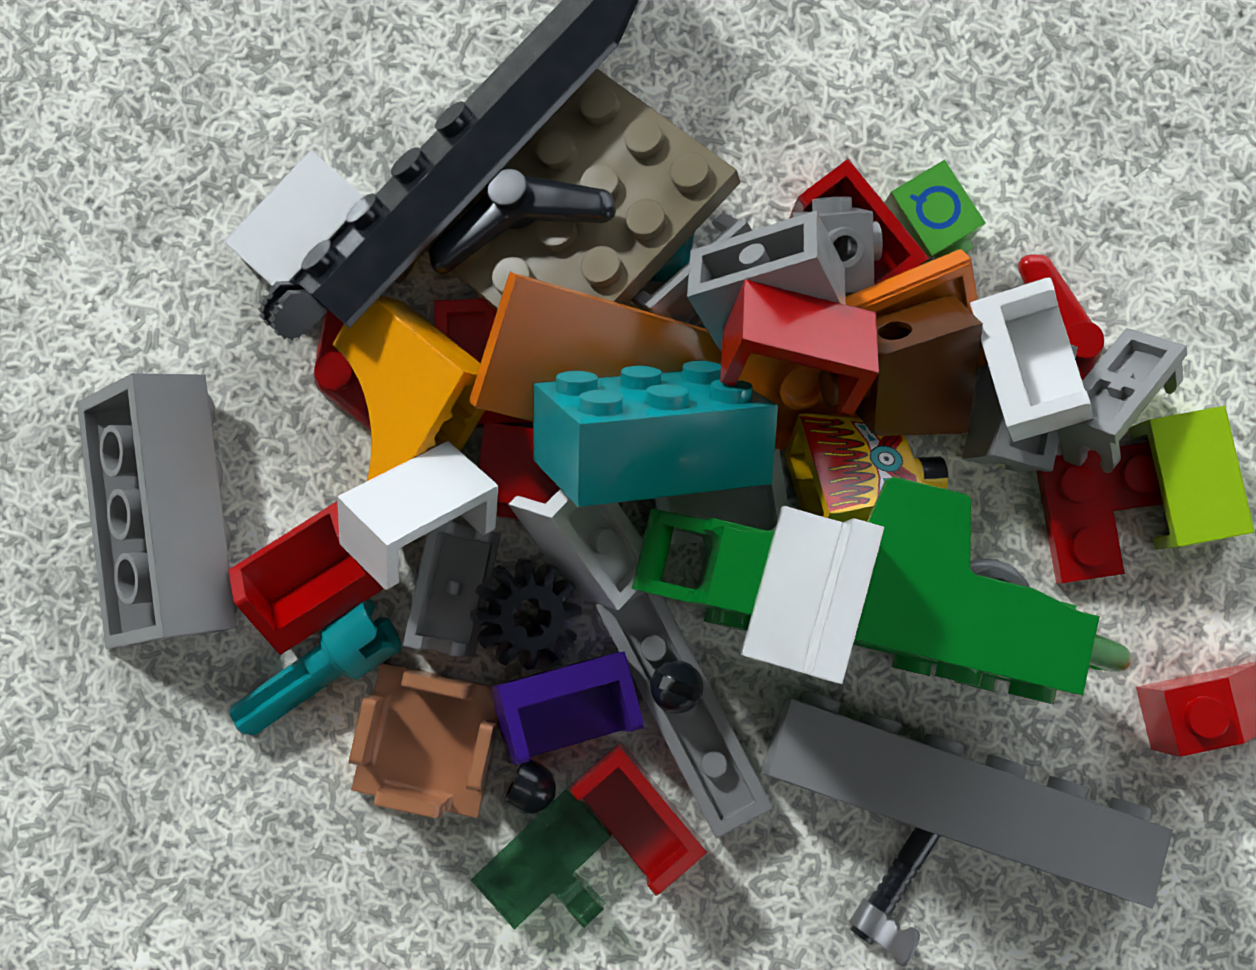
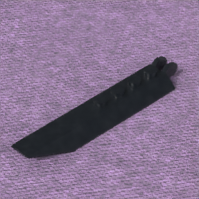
[258,0,639,341]

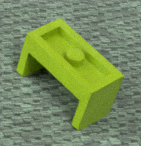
[1128,405,1255,550]

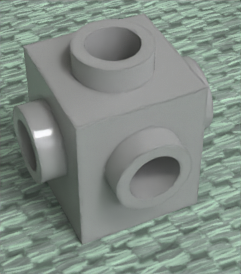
[793,197,883,293]

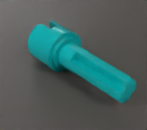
[229,599,402,736]

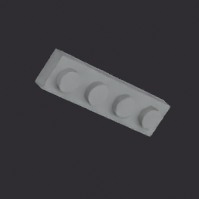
[595,591,773,839]

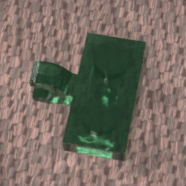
[471,786,612,930]

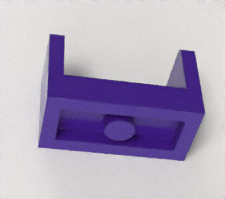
[489,651,644,765]

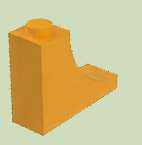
[333,295,485,482]

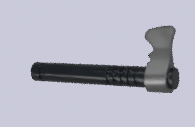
[849,827,941,967]

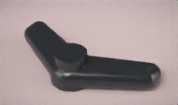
[429,169,616,274]

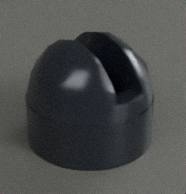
[650,660,703,714]
[503,759,556,814]

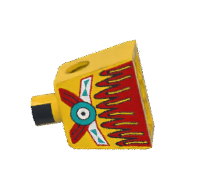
[784,414,948,522]

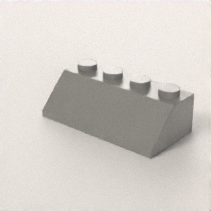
[77,373,238,649]

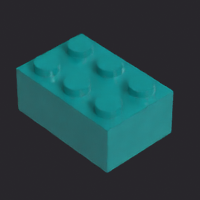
[533,361,778,507]

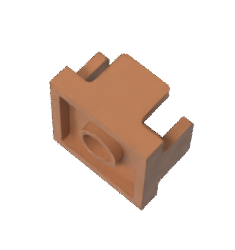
[349,662,499,818]

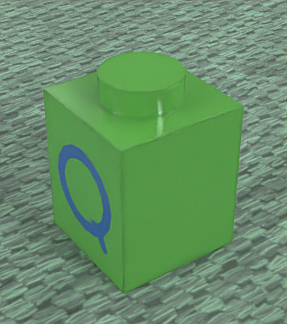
[884,159,986,264]

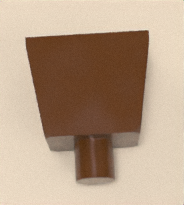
[819,294,983,436]

